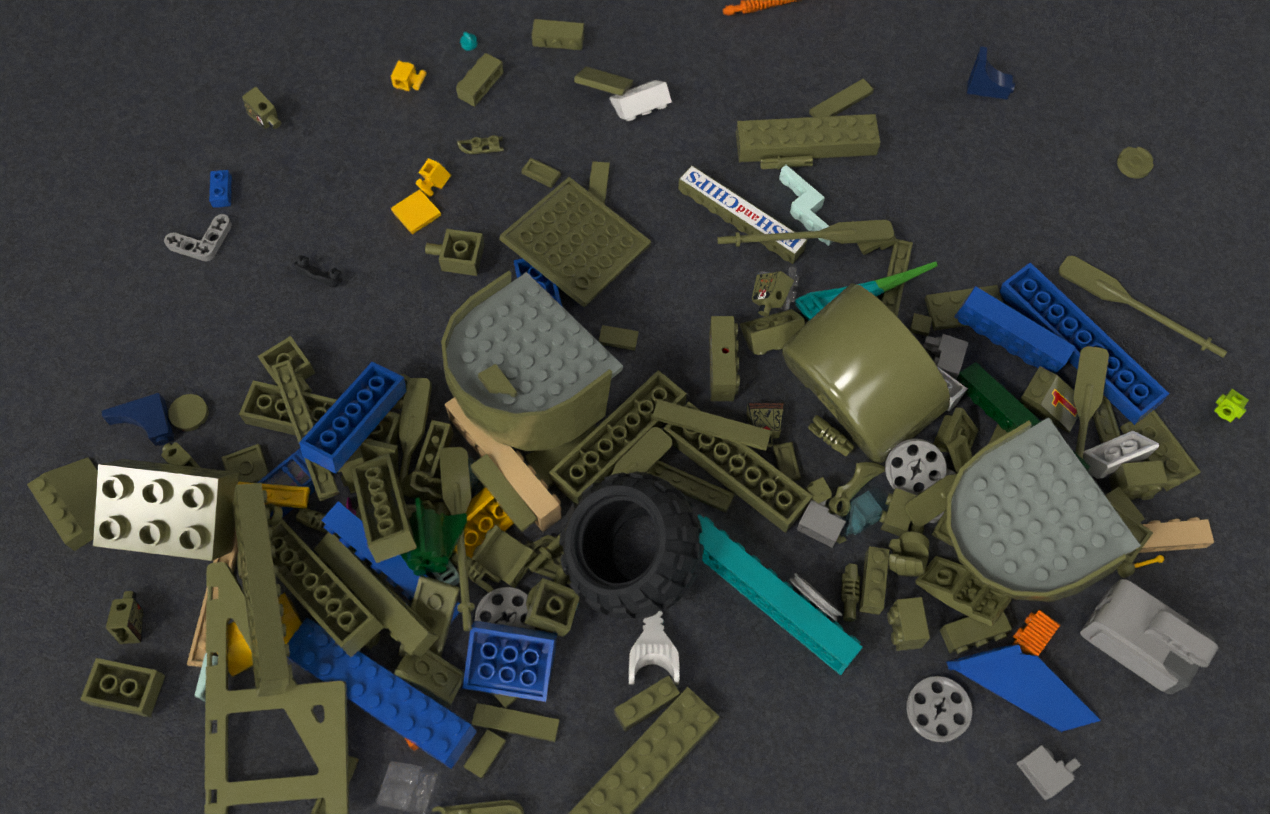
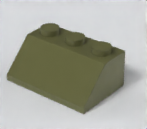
[740,309,805,355]

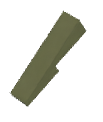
[470,454,537,532]

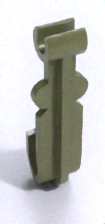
[432,800,524,814]

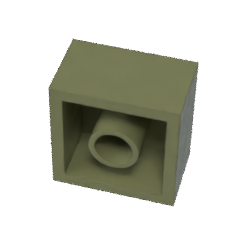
[887,597,930,651]

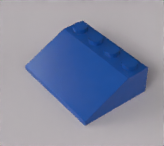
[463,621,558,702]

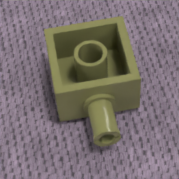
[425,229,485,276]
[258,336,315,393]
[1109,460,1180,500]
[525,568,579,637]

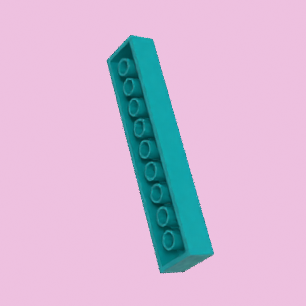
[698,514,862,675]

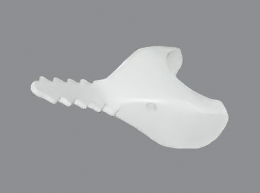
[629,611,679,685]

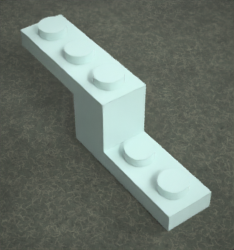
[780,165,834,246]

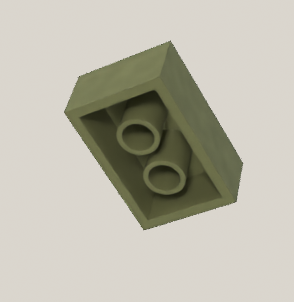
[80,658,165,717]

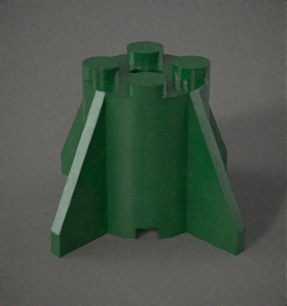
[400,498,468,576]

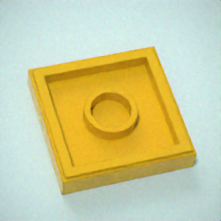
[391,189,441,235]

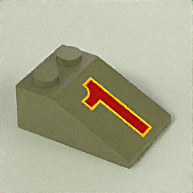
[1019,366,1078,433]

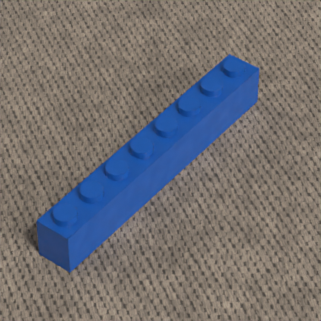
[322,501,461,625]

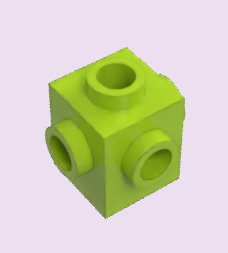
[1214,389,1249,423]

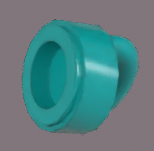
[460,31,477,50]

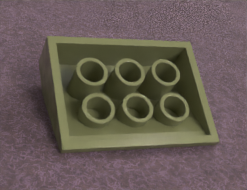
[27,457,98,551]

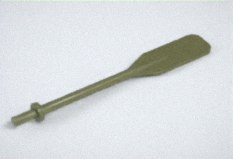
[717,220,894,247]
[1059,256,1227,358]
[1073,346,1109,459]
[398,378,432,497]
[905,418,1053,526]
[527,427,672,572]
[439,447,475,631]

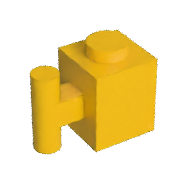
[391,61,426,91]
[416,158,451,197]

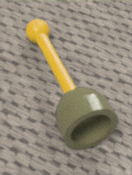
[1117,555,1164,578]

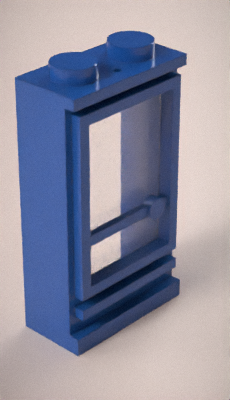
[257,448,316,518]

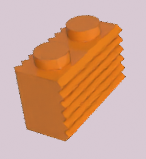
[1012,609,1060,656]

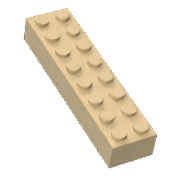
[445,398,562,532]

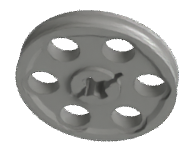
[885,439,946,495]
[789,573,843,622]
[475,587,536,630]
[906,676,972,742]

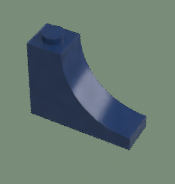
[967,47,1015,99]
[101,393,175,446]

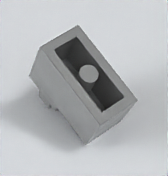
[923,334,968,380]
[797,492,846,548]
[1016,745,1081,800]

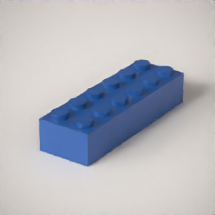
[954,286,1075,374]
[299,362,406,474]

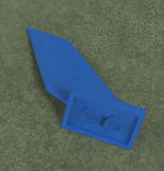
[946,645,1101,732]

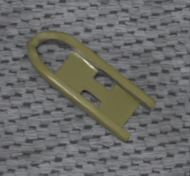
[457,135,504,154]

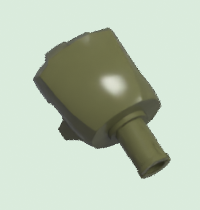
[889,523,929,577]

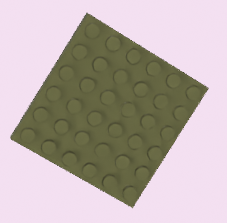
[499,177,652,307]

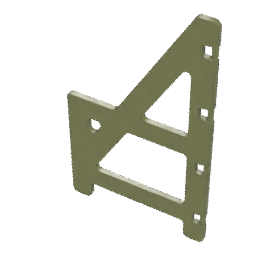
[205,562,349,814]

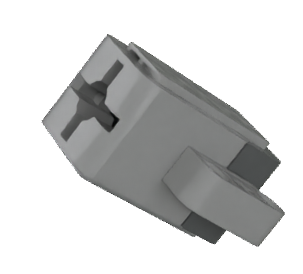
[1080,579,1218,694]

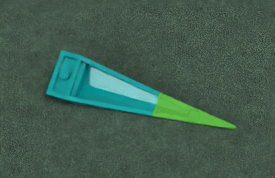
[795,262,937,321]

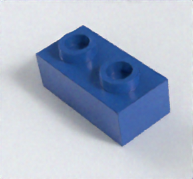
[209,170,232,208]

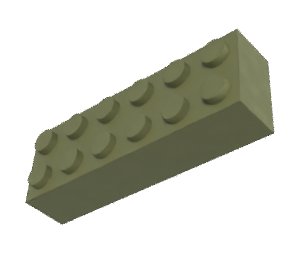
[351,453,417,563]

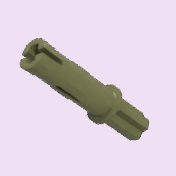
[760,155,813,170]

